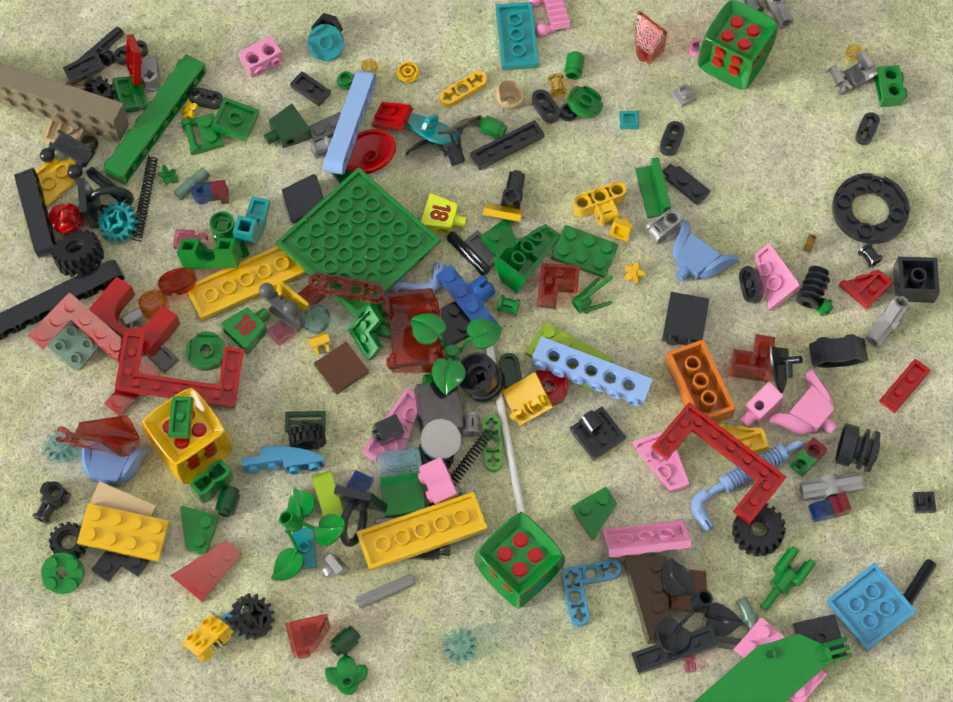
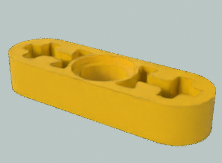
[440,71,487,108]

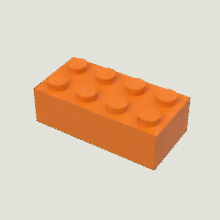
[664,340,736,423]

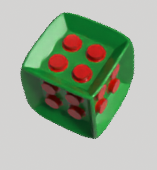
[698,0,778,90]
[474,512,565,609]

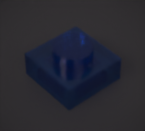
[346,470,374,492]

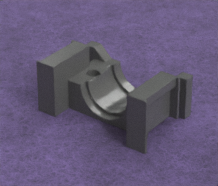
[825,49,878,95]

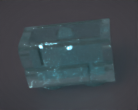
[376,447,422,478]

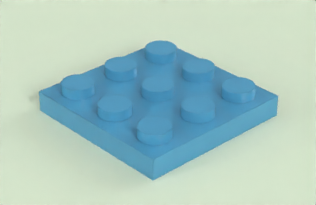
[826,562,917,651]

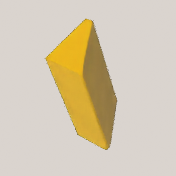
[276,281,311,318]

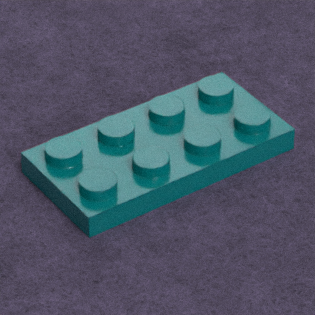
[495,2,539,70]

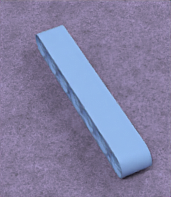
[323,70,376,175]

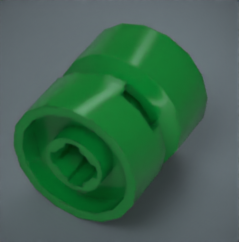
[209,211,235,242]

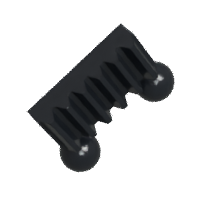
[40,129,96,180]

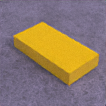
[483,203,523,222]

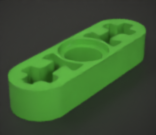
[482,414,502,472]

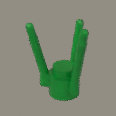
[572,276,613,314]

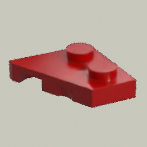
[839,269,893,309]

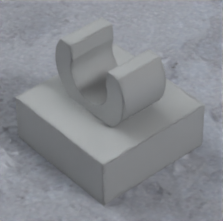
[671,83,697,108]
[121,308,144,328]
[322,553,349,578]

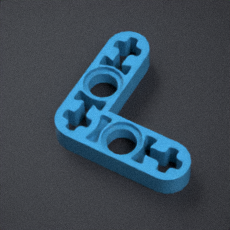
[562,560,621,627]

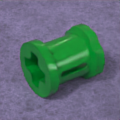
[497,295,521,316]

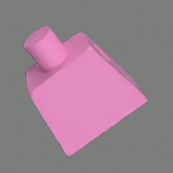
[740,382,784,427]

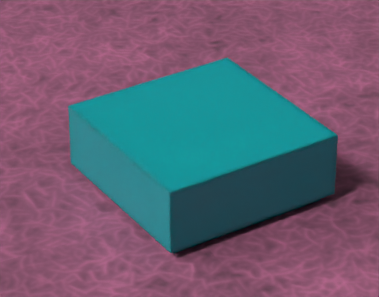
[619,111,639,129]

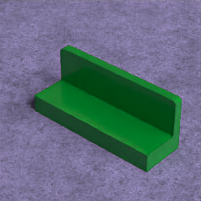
[635,157,671,218]

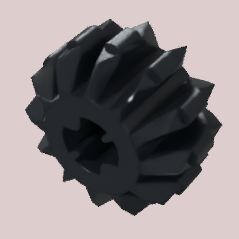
[83,76,116,100]

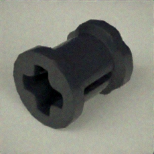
[858,242,883,268]

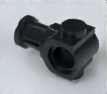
[32,481,71,524]

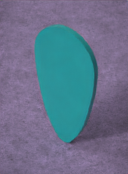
[407,113,458,144]

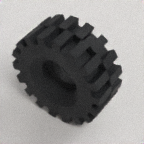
[51,230,104,277]
[732,503,786,557]

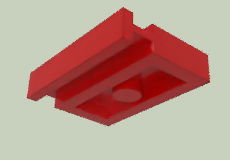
[371,102,414,131]

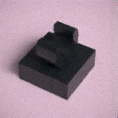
[912,492,937,513]

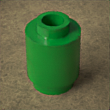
[564,51,585,80]
[478,115,507,139]

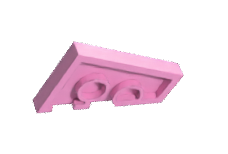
[631,431,690,493]

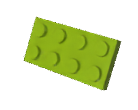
[525,321,613,392]

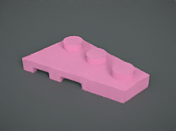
[754,243,802,311]

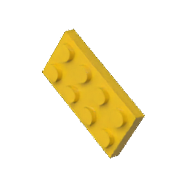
[77,503,170,562]

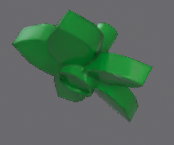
[157,165,179,185]

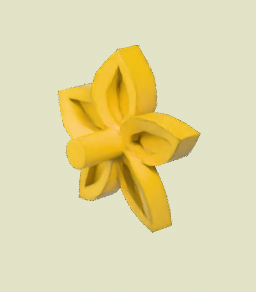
[179,100,198,120]
[624,261,646,284]

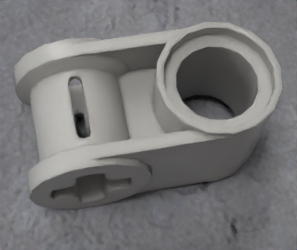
[141,56,160,92]
[644,209,681,245]

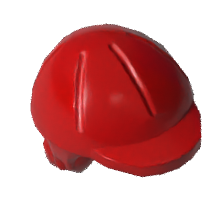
[49,203,84,235]

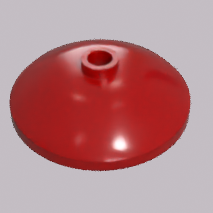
[346,129,396,174]

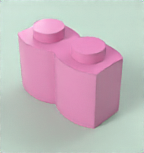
[418,457,459,505]

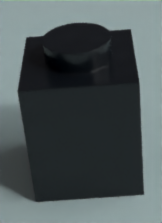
[371,414,405,446]

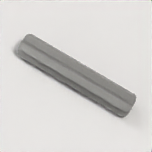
[356,574,415,608]

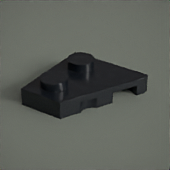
[441,301,471,346]

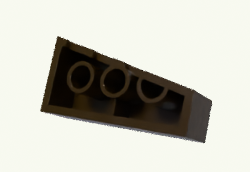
[623,556,669,644]

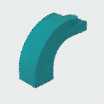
[233,196,271,244]

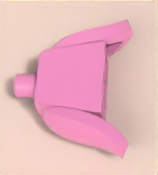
[769,369,838,434]

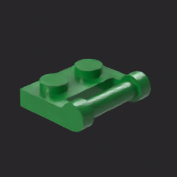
[181,113,224,155]

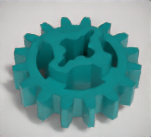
[97,201,139,244]

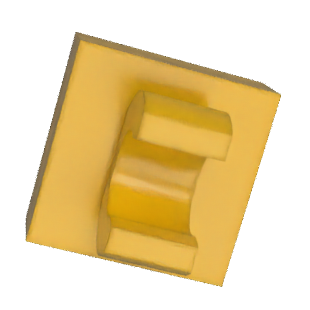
[609,216,633,242]
[308,332,330,355]

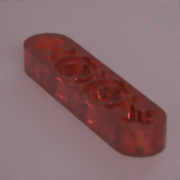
[308,272,384,303]

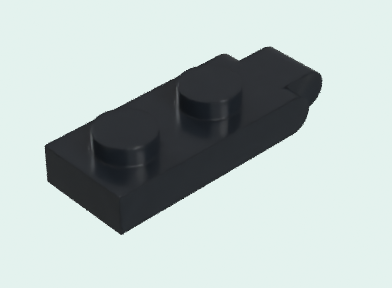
[662,164,711,206]

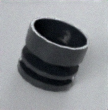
[459,352,506,403]
[835,423,881,472]

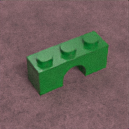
[177,238,243,269]

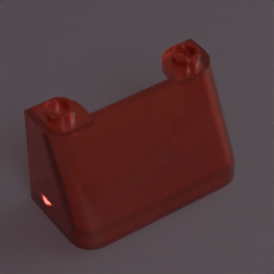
[382,288,444,373]

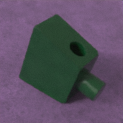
[263,103,311,148]

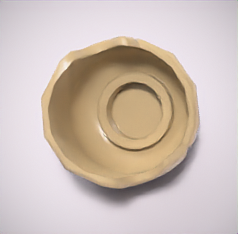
[496,80,524,109]

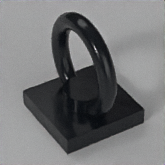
[77,177,134,229]
[334,486,388,547]

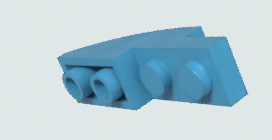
[241,446,325,475]

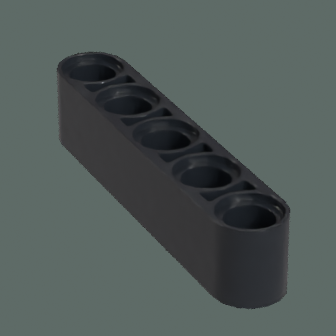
[14,167,57,258]

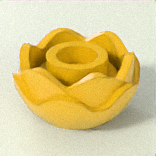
[396,61,420,83]

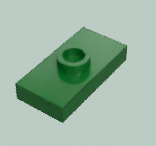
[168,396,194,439]

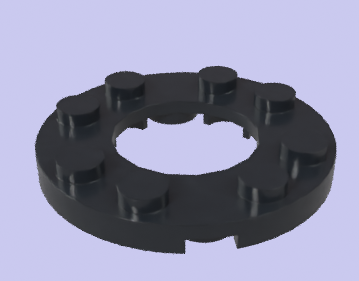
[832,173,910,244]

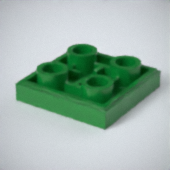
[380,472,425,518]

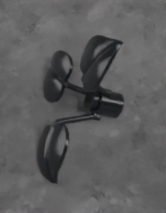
[406,115,482,166]
[656,558,743,653]

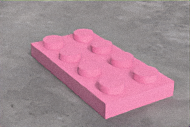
[602,520,692,558]
[733,617,827,702]

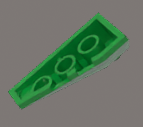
[493,224,560,293]

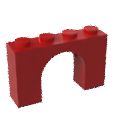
[89,277,181,358]

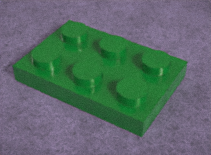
[551,225,619,279]

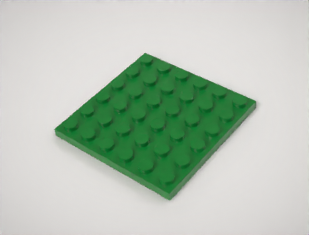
[276,167,441,319]

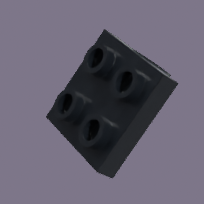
[570,406,626,461]

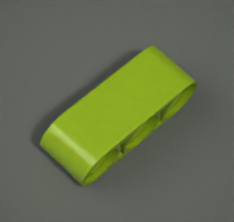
[311,470,343,517]

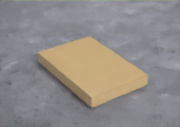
[83,481,157,519]

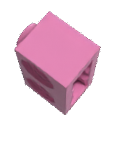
[239,36,283,78]

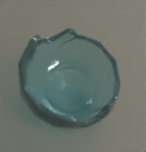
[303,304,332,334]

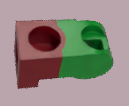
[789,437,827,477]

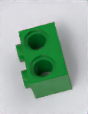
[874,65,907,107]

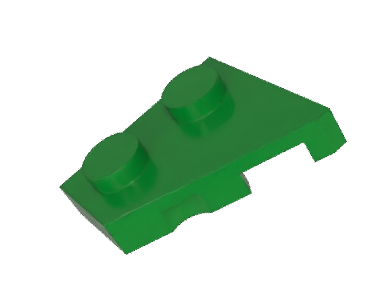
[480,219,516,256]

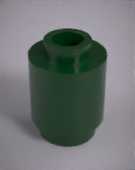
[215,485,240,517]
[330,625,361,657]

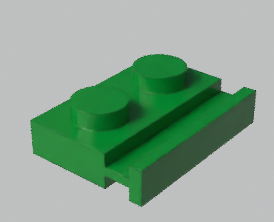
[112,76,147,112]

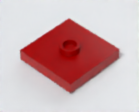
[126,34,142,86]

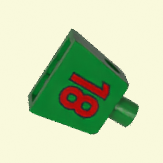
[221,308,270,355]

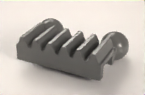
[259,283,306,332]

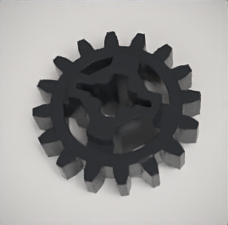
[229,593,275,640]

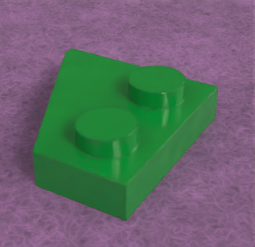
[571,487,617,540]
[181,506,220,555]

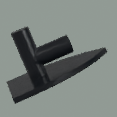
[770,346,803,393]

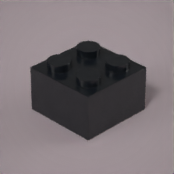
[893,256,940,303]

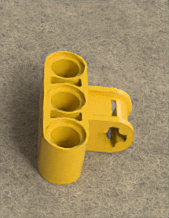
[573,181,626,226]

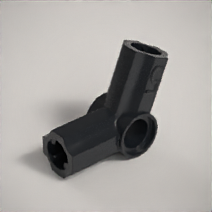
[501,170,525,209]

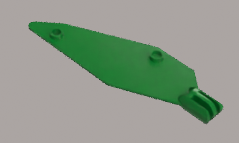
[694,634,853,702]

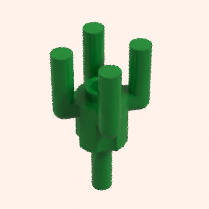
[760,546,816,611]

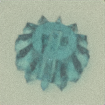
[44,429,79,464]
[442,628,478,665]

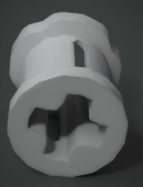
[309,136,330,158]
[462,412,480,437]

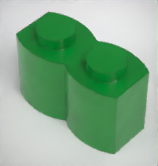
[190,459,233,503]

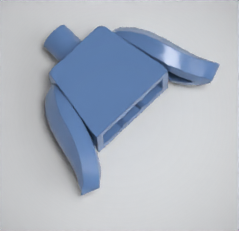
[672,220,740,282]
[80,434,152,487]

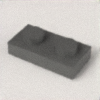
[308,112,341,143]

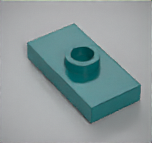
[293,527,317,570]

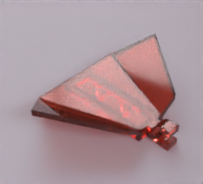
[56,415,140,457]

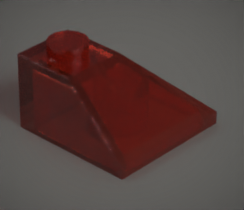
[634,10,667,65]
[285,614,331,659]

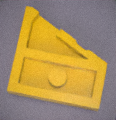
[720,423,770,453]

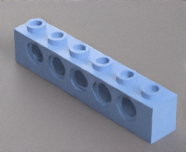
[531,336,653,407]

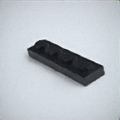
[470,120,544,170]
[631,625,719,674]

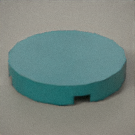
[308,24,344,61]

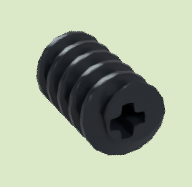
[796,265,831,309]

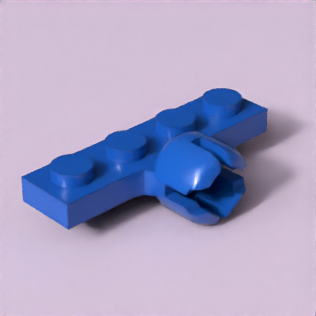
[436,264,499,325]

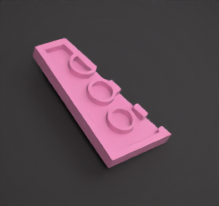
[362,388,417,475]

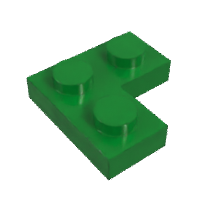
[348,304,384,360]

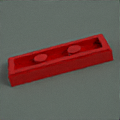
[879,359,931,413]

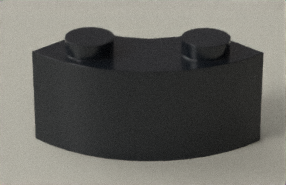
[809,334,868,368]

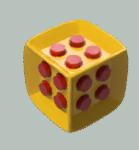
[142,388,233,484]

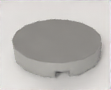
[420,419,461,459]

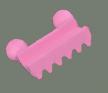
[527,0,570,37]

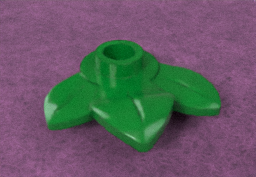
[325,655,368,695]

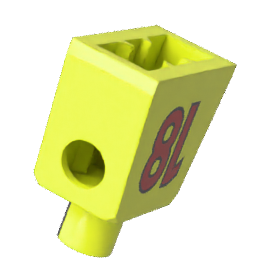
[421,193,467,235]

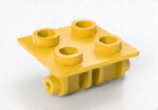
[503,372,553,426]
[182,614,234,663]

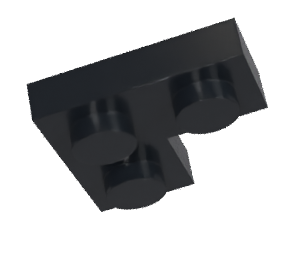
[91,551,151,583]

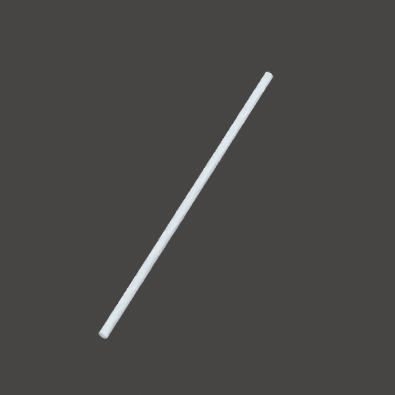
[484,303,526,514]

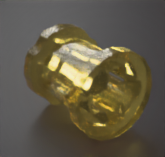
[548,73,567,98]

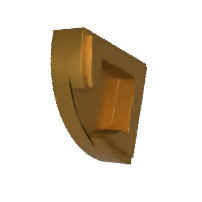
[803,233,816,253]

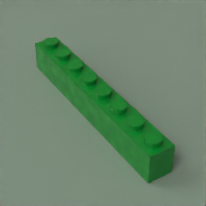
[104,54,207,185]

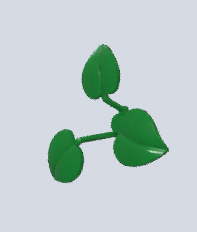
[411,314,502,395]
[271,488,346,581]

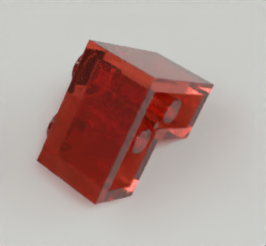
[537,262,580,309]
[728,334,775,382]

